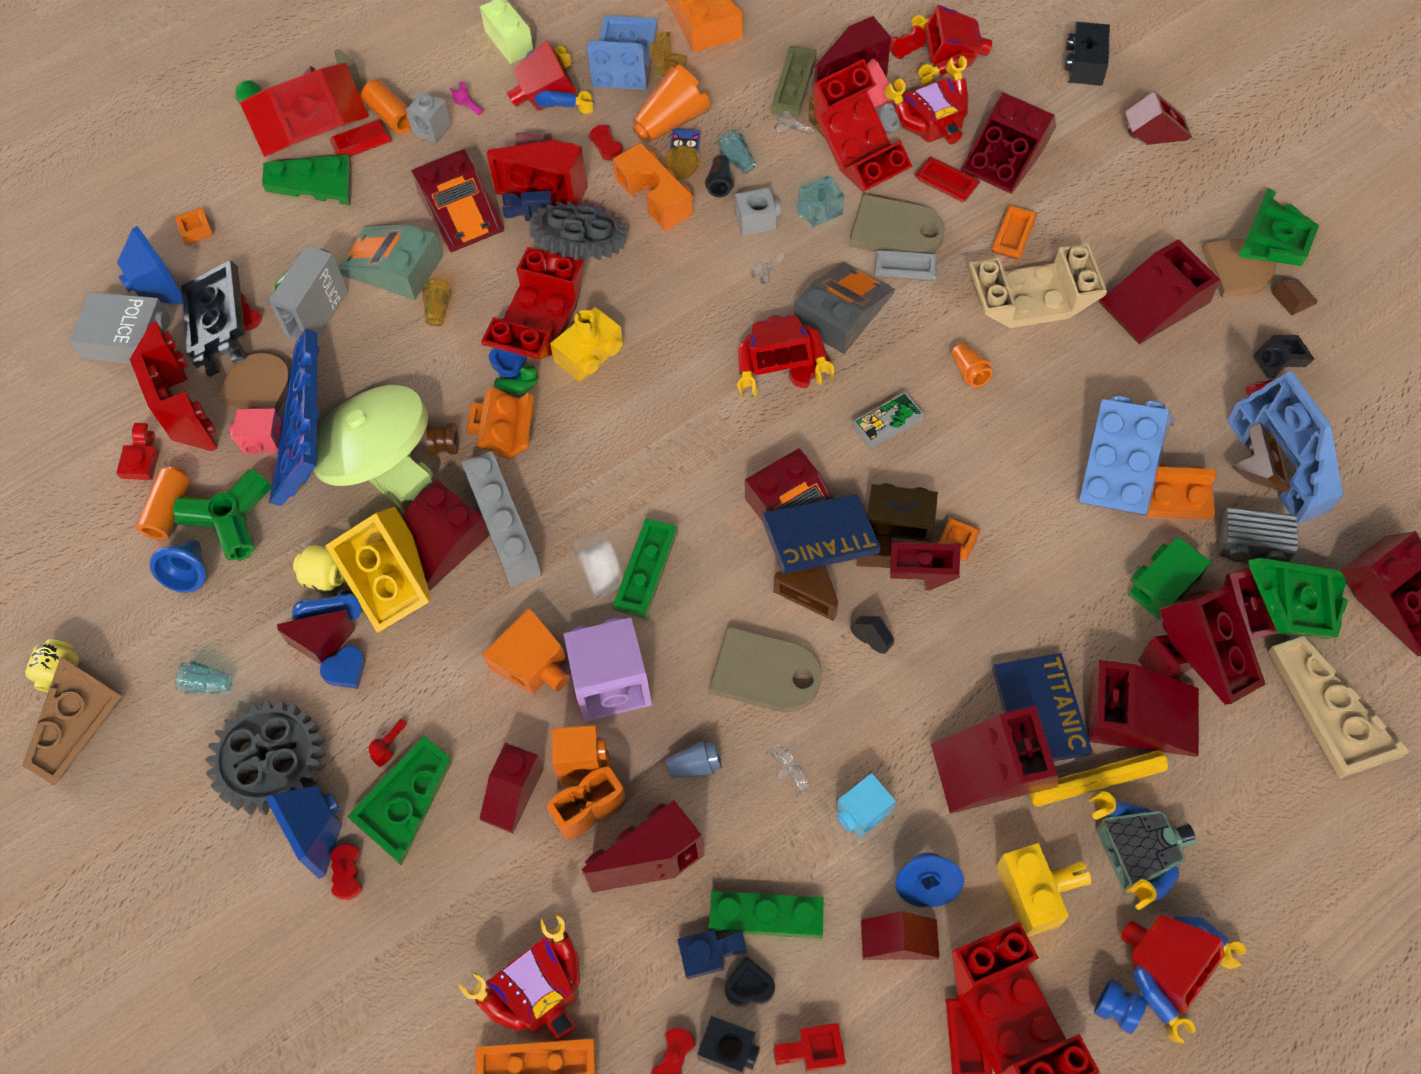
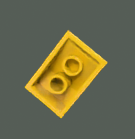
[325,507,432,633]

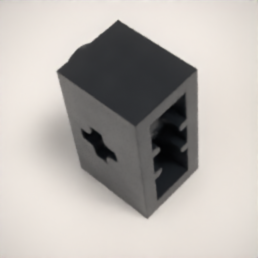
[1065,22,1110,86]

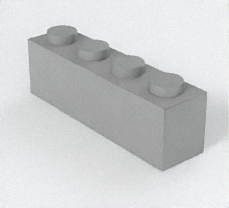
[461,451,542,587]

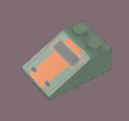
[338,225,443,300]

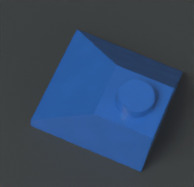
[117,226,183,304]
[266,786,342,879]

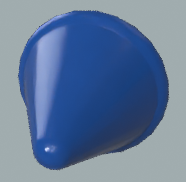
[149,539,207,593]

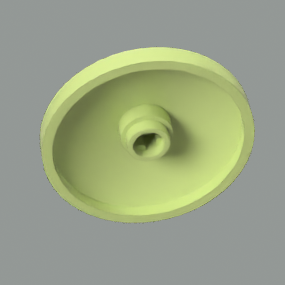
[312,385,428,486]

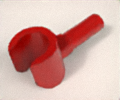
[368,719,407,767]

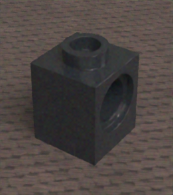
[697,1016,761,1074]

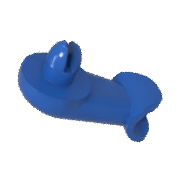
[291,591,361,621]

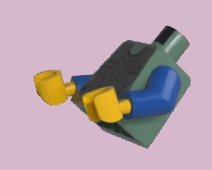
[1088,791,1196,910]

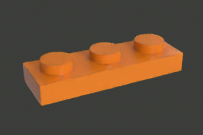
[475,1039,596,1074]

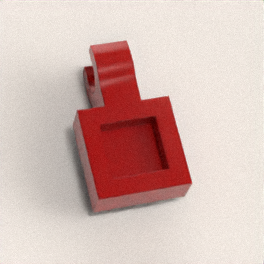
[116,423,159,480]
[773,1023,846,1072]

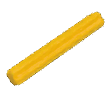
[1028,750,1168,807]

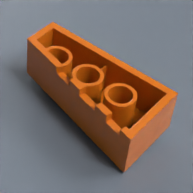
[666,0,743,52]

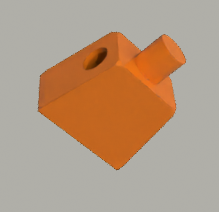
[482,608,570,693]

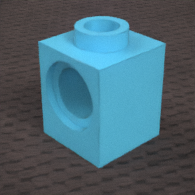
[836,773,896,838]

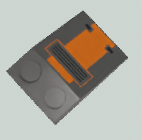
[794,262,895,354]

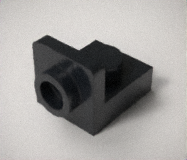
[1254,335,1314,378]

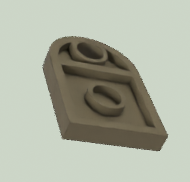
[850,194,945,254]
[709,627,821,712]

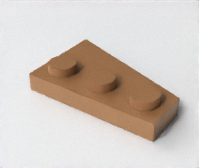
[22,657,122,785]

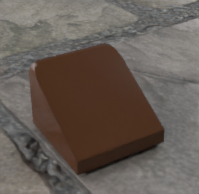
[1273,279,1318,315]
[856,535,892,568]

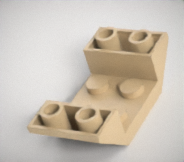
[969,243,1107,328]

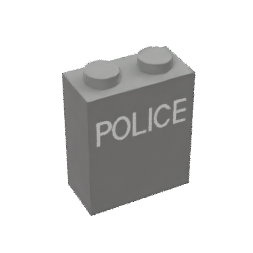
[268,245,348,341]
[69,292,169,364]

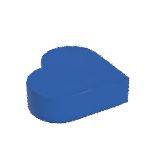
[489,348,527,379]
[320,646,365,689]

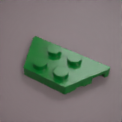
[1238,188,1319,266]
[1248,558,1348,639]

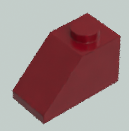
[1125,91,1192,145]
[479,742,544,834]

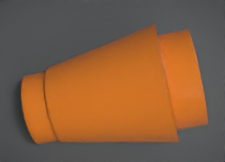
[951,343,993,388]

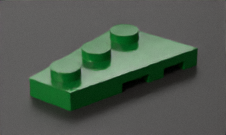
[262,154,351,205]
[347,736,452,866]

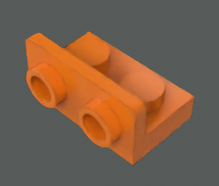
[477,387,534,460]
[1144,464,1217,520]

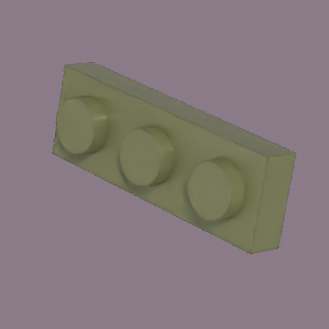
[771,46,817,119]

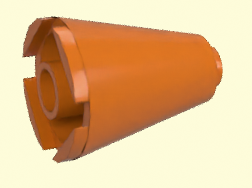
[632,64,711,142]

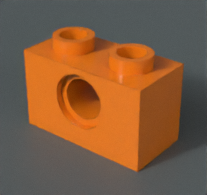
[552,725,610,787]

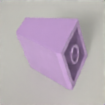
[563,617,652,722]

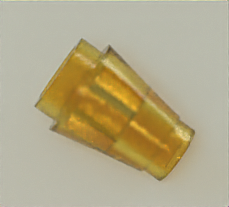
[422,278,452,326]

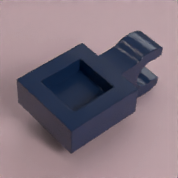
[502,191,553,221]
[677,930,747,980]

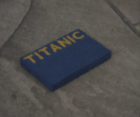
[762,494,881,574]
[992,653,1092,762]

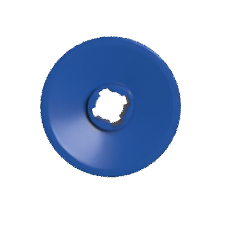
[896,852,964,907]

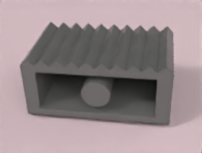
[1219,507,1298,562]

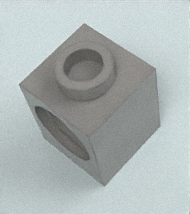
[406,91,451,144]
[735,188,781,236]

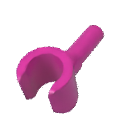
[450,82,483,116]

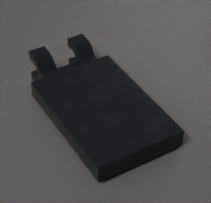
[181,260,245,377]

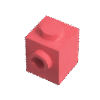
[230,409,282,455]

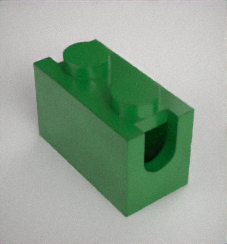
[1128,537,1211,621]

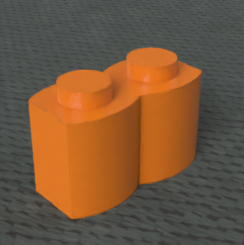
[546,766,627,840]

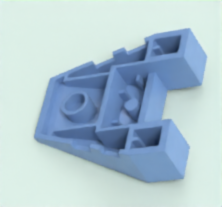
[1227,371,1343,524]

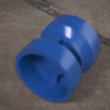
[1094,978,1148,1035]

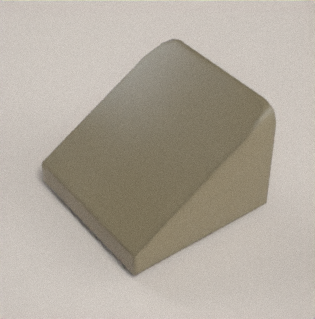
[334,49,361,86]

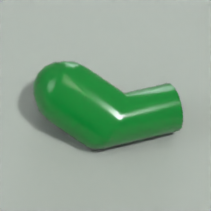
[494,364,539,395]

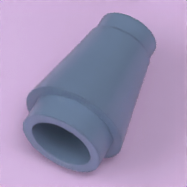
[666,740,722,779]

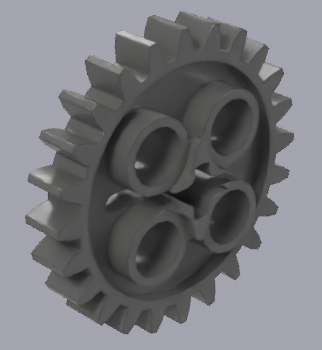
[530,201,627,261]
[205,700,326,815]

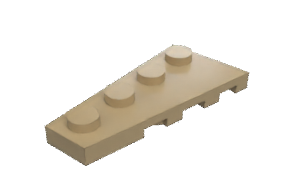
[1268,636,1410,779]

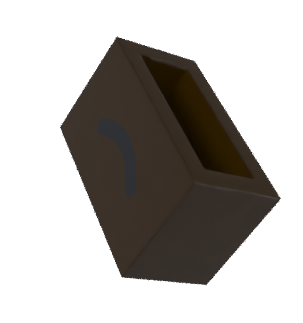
[867,483,938,542]

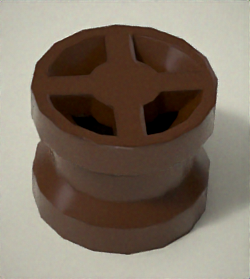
[426,423,458,456]

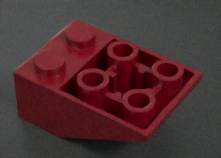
[813,16,891,109]
[960,92,1056,194]
[1099,239,1221,344]
[1341,531,1421,656]
[1088,660,1199,757]
[931,705,1058,814]
[581,800,704,893]

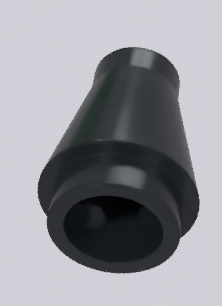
[705,155,734,198]

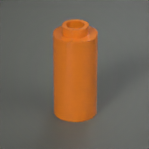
[361,79,411,134]
[135,466,191,541]

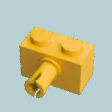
[550,307,623,382]
[997,843,1091,937]

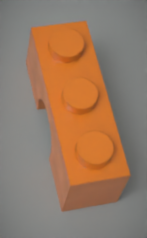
[612,143,694,231]

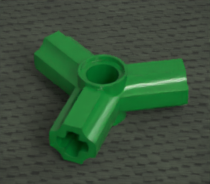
[173,469,272,561]

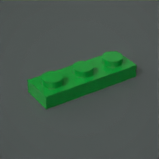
[613,518,678,619]
[709,891,824,939]

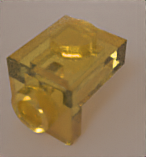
[650,31,687,77]

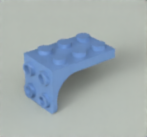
[587,15,658,90]
[1079,396,1175,516]

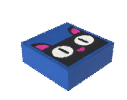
[670,129,701,159]

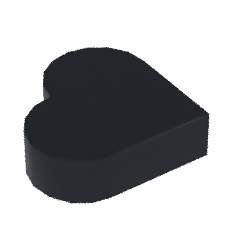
[850,616,894,654]
[725,956,775,1007]

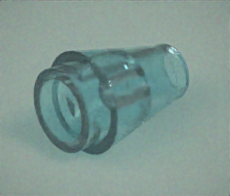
[718,130,756,174]
[175,660,232,695]

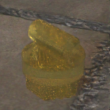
[665,145,701,180]

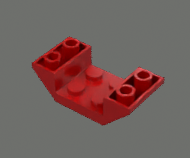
[813,59,913,192]
[239,62,369,157]
[481,247,584,360]
[129,322,217,451]
[952,922,1100,1074]

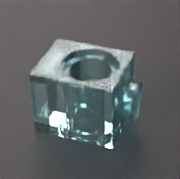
[796,175,844,228]

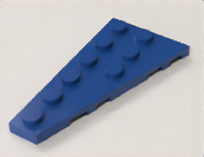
[269,329,319,506]

